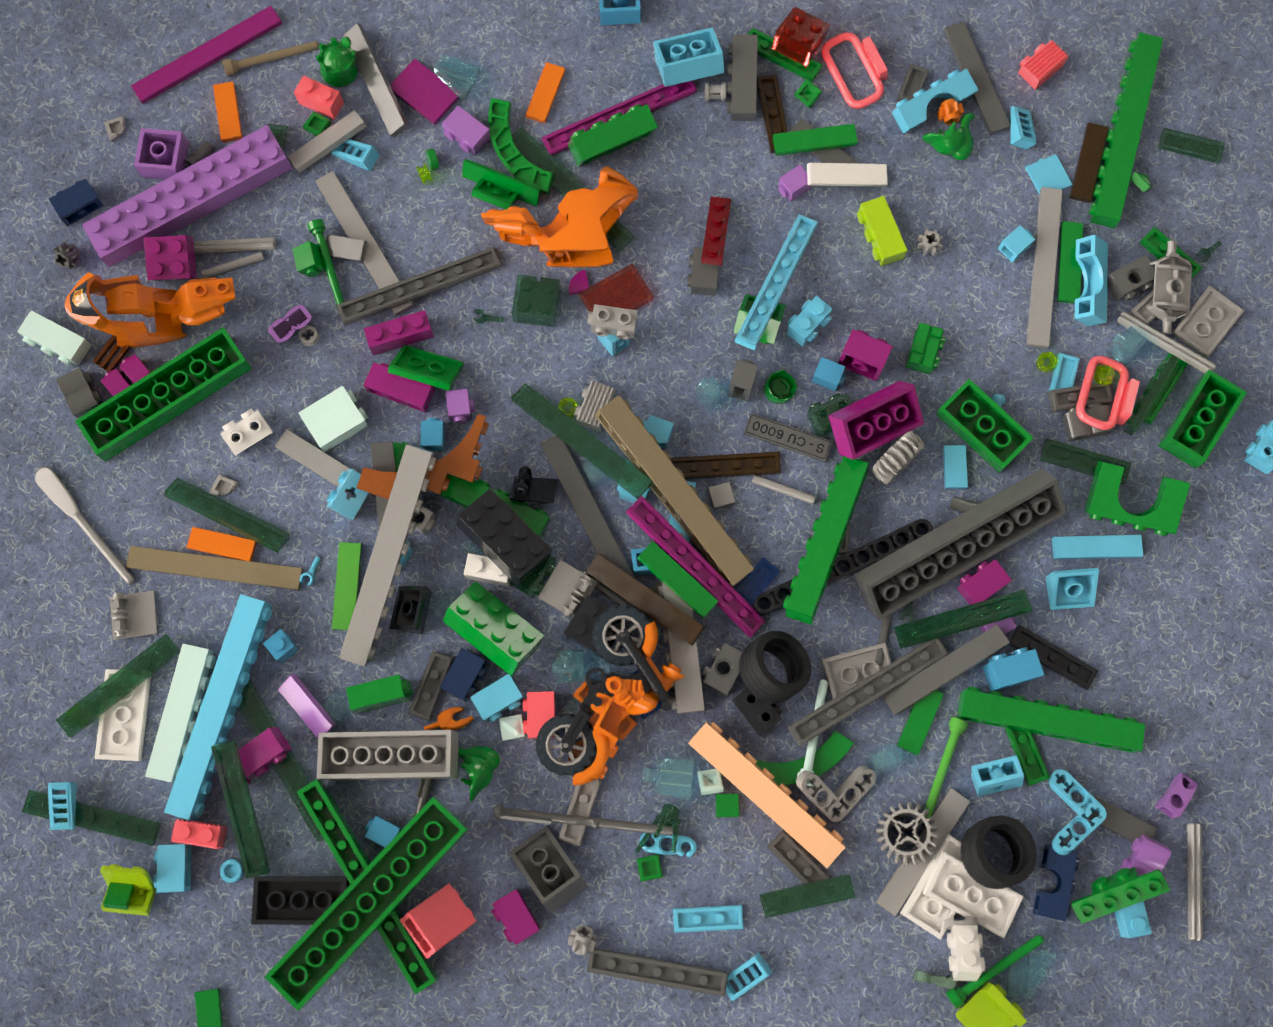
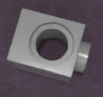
[413,507,436,535]

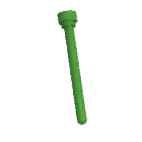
[924,717,969,819]

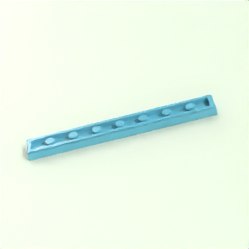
[735,214,818,351]

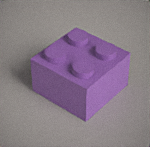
[134,128,189,179]

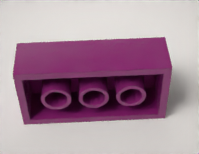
[828,381,924,460]

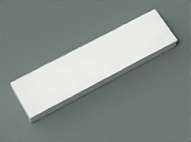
[807,163,888,186]

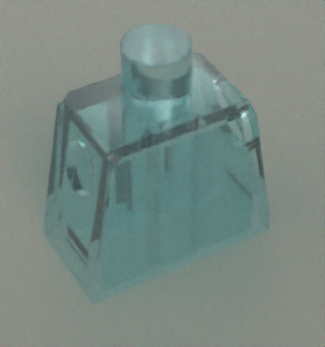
[642,758,695,802]

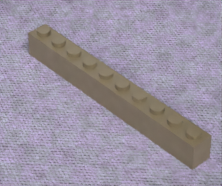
[595,395,754,586]

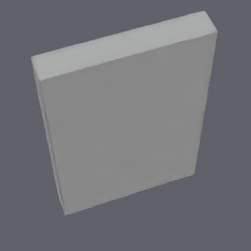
[1172,286,1244,359]
[821,642,892,699]

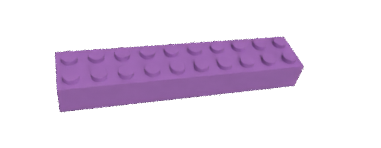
[82,125,293,267]

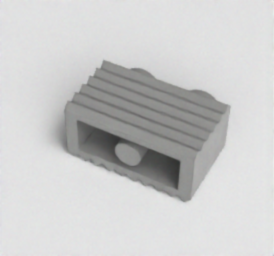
[574,381,616,432]

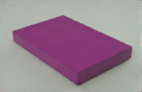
[390,58,461,125]

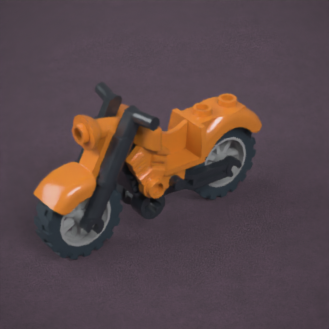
[536,605,685,786]

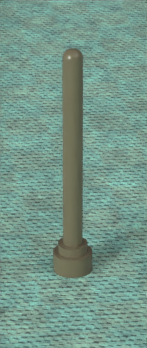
[222,41,320,76]

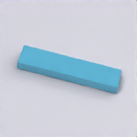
[1052,535,1143,560]

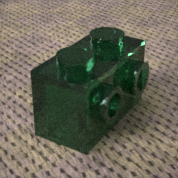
[806,393,852,437]

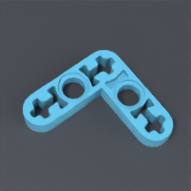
[1049,769,1107,855]

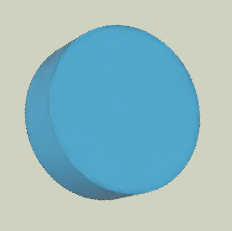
[220,859,244,883]

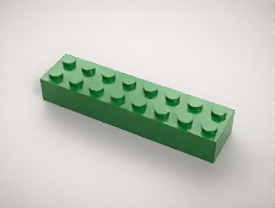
[75,327,252,462]

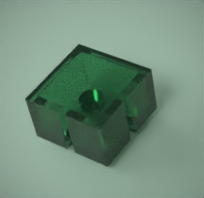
[512,274,561,328]

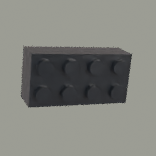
[457,488,552,587]
[251,876,351,925]

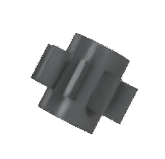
[53,242,81,270]

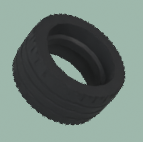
[739,631,812,704]
[960,815,1037,889]

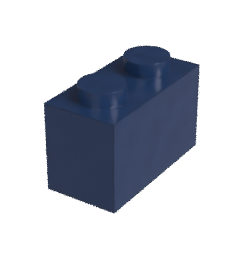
[49,178,104,226]
[440,648,488,702]

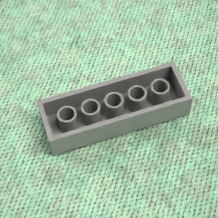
[317,730,459,781]

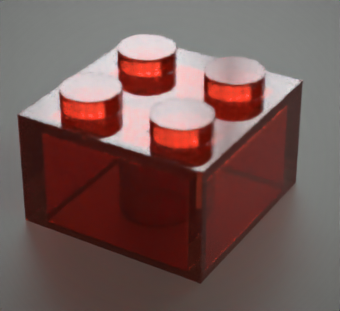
[771,6,830,67]

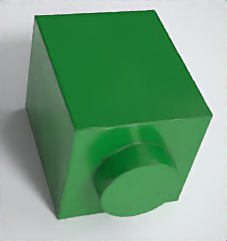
[292,241,326,277]

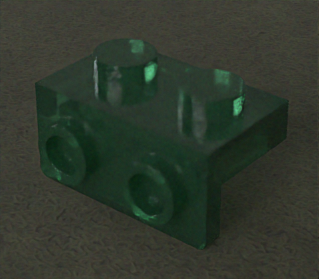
[510,556,557,599]

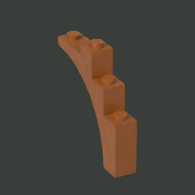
[356,414,489,500]

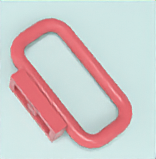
[822,32,888,109]
[1076,356,1140,430]

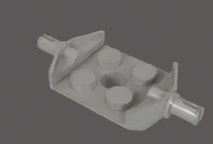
[1147,241,1192,335]

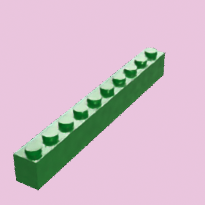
[1088,32,1163,229]
[297,779,439,995]

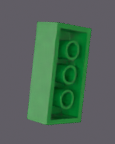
[568,104,658,167]
[1158,370,1247,469]
[936,379,1033,473]
[443,581,545,676]

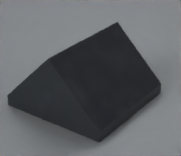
[389,586,432,635]

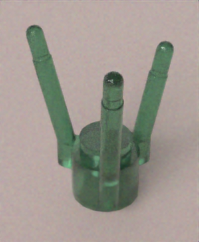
[635,804,681,853]

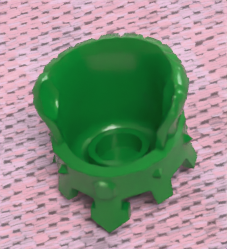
[316,36,358,87]

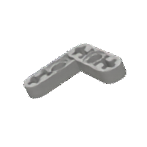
[796,765,876,822]

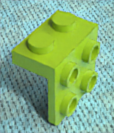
[100,864,156,916]
[956,982,1027,1027]

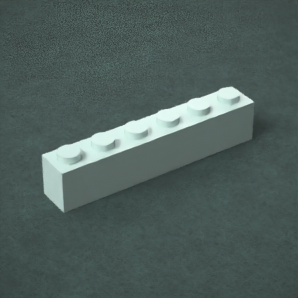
[145,644,216,783]

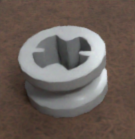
[298,325,319,346]

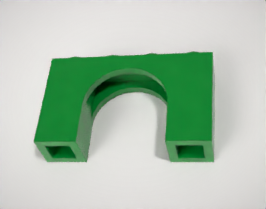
[1084,461,1190,536]

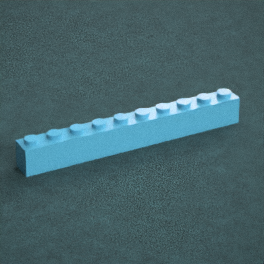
[164,594,272,821]

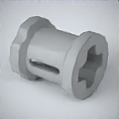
[704,82,726,101]

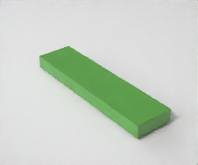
[332,542,362,630]

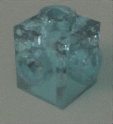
[552,650,585,683]

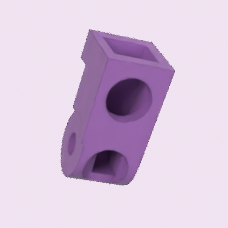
[1155,772,1198,819]

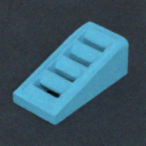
[1011,106,1036,149]
[331,139,379,171]
[48,782,77,830]
[726,953,772,1002]

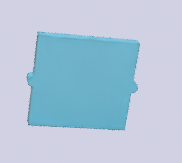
[1025,154,1073,195]

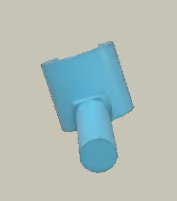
[299,556,321,586]

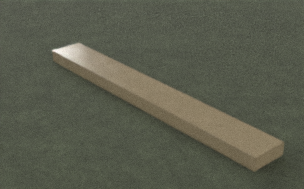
[126,546,303,591]

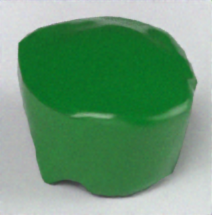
[763,370,798,404]

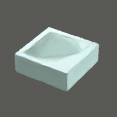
[499,714,525,741]
[697,769,724,795]

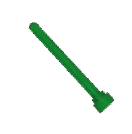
[307,219,344,305]
[946,935,1044,1009]

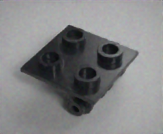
[510,466,558,504]

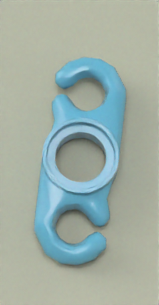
[639,833,697,857]

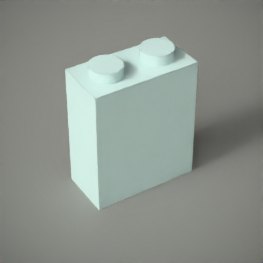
[299,386,368,453]

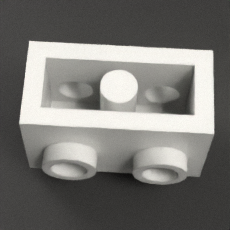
[220,408,273,456]
[947,925,985,981]

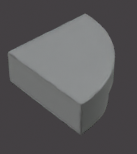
[104,116,126,142]
[209,474,239,496]
[944,916,978,930]

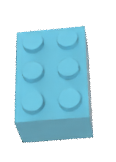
[653,27,724,87]

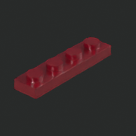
[701,196,731,266]

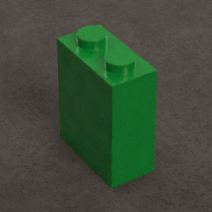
[346,674,413,714]

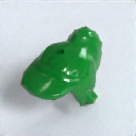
[922,113,975,161]
[458,746,500,802]

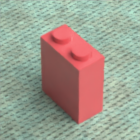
[400,883,476,959]

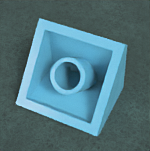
[1046,568,1099,610]

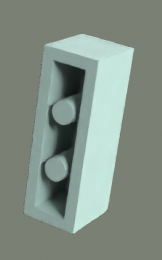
[17,311,92,366]

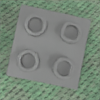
[538,560,598,618]
[110,590,158,640]

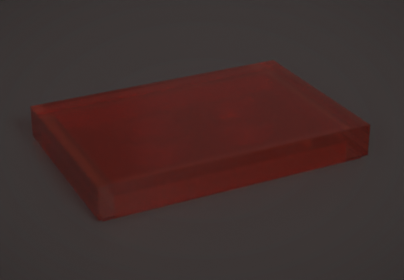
[578,263,654,312]

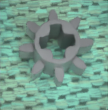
[917,229,943,256]
[568,925,598,955]

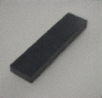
[1009,625,1098,690]

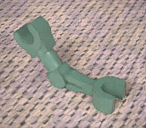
[914,971,959,989]

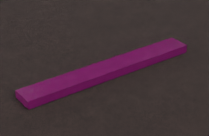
[131,5,282,104]
[541,81,698,157]
[626,496,765,638]

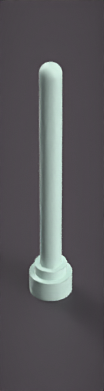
[796,679,828,786]

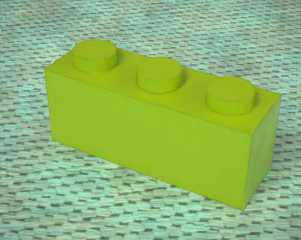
[857,196,907,266]

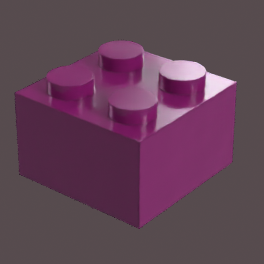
[143,235,197,281]
[838,329,893,382]

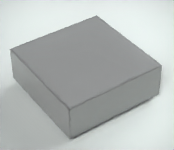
[708,482,735,509]

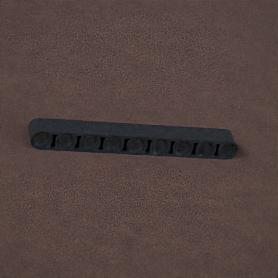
[753,519,933,616]

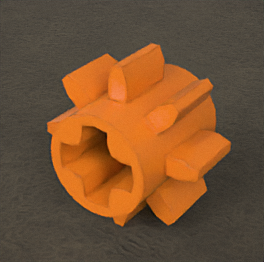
[937,99,964,125]

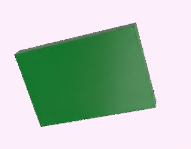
[388,345,464,391]

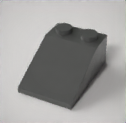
[509,826,588,915]

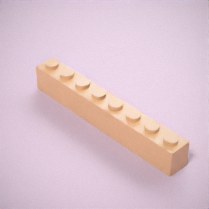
[688,721,845,868]

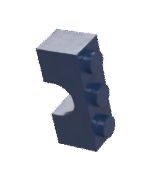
[1033,845,1079,922]

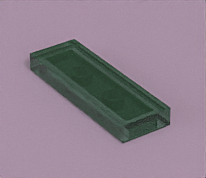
[1158,128,1225,164]

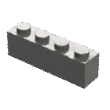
[727,35,757,121]

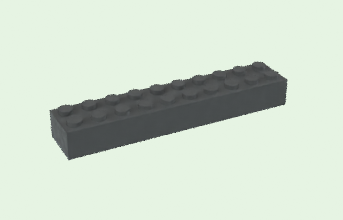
[854,469,1066,620]

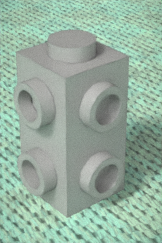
[587,304,638,340]

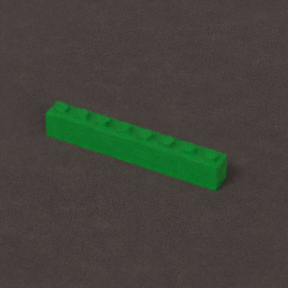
[394,441,550,538]
[783,456,869,625]
[957,687,1145,753]

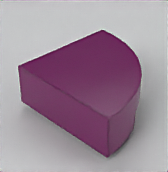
[569,270,590,295]

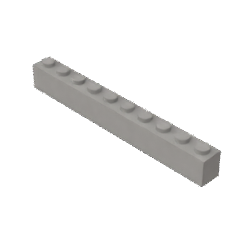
[339,444,437,666]

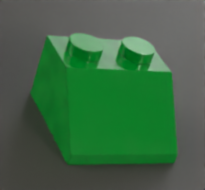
[733,294,786,344]

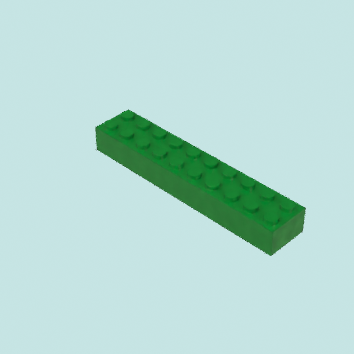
[264,797,470,1011]

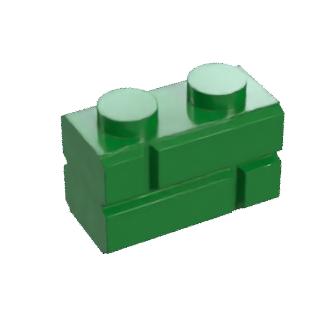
[905,323,946,374]

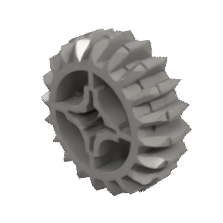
[872,431,924,484]
[876,802,940,866]

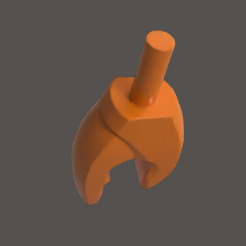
[424,707,474,731]

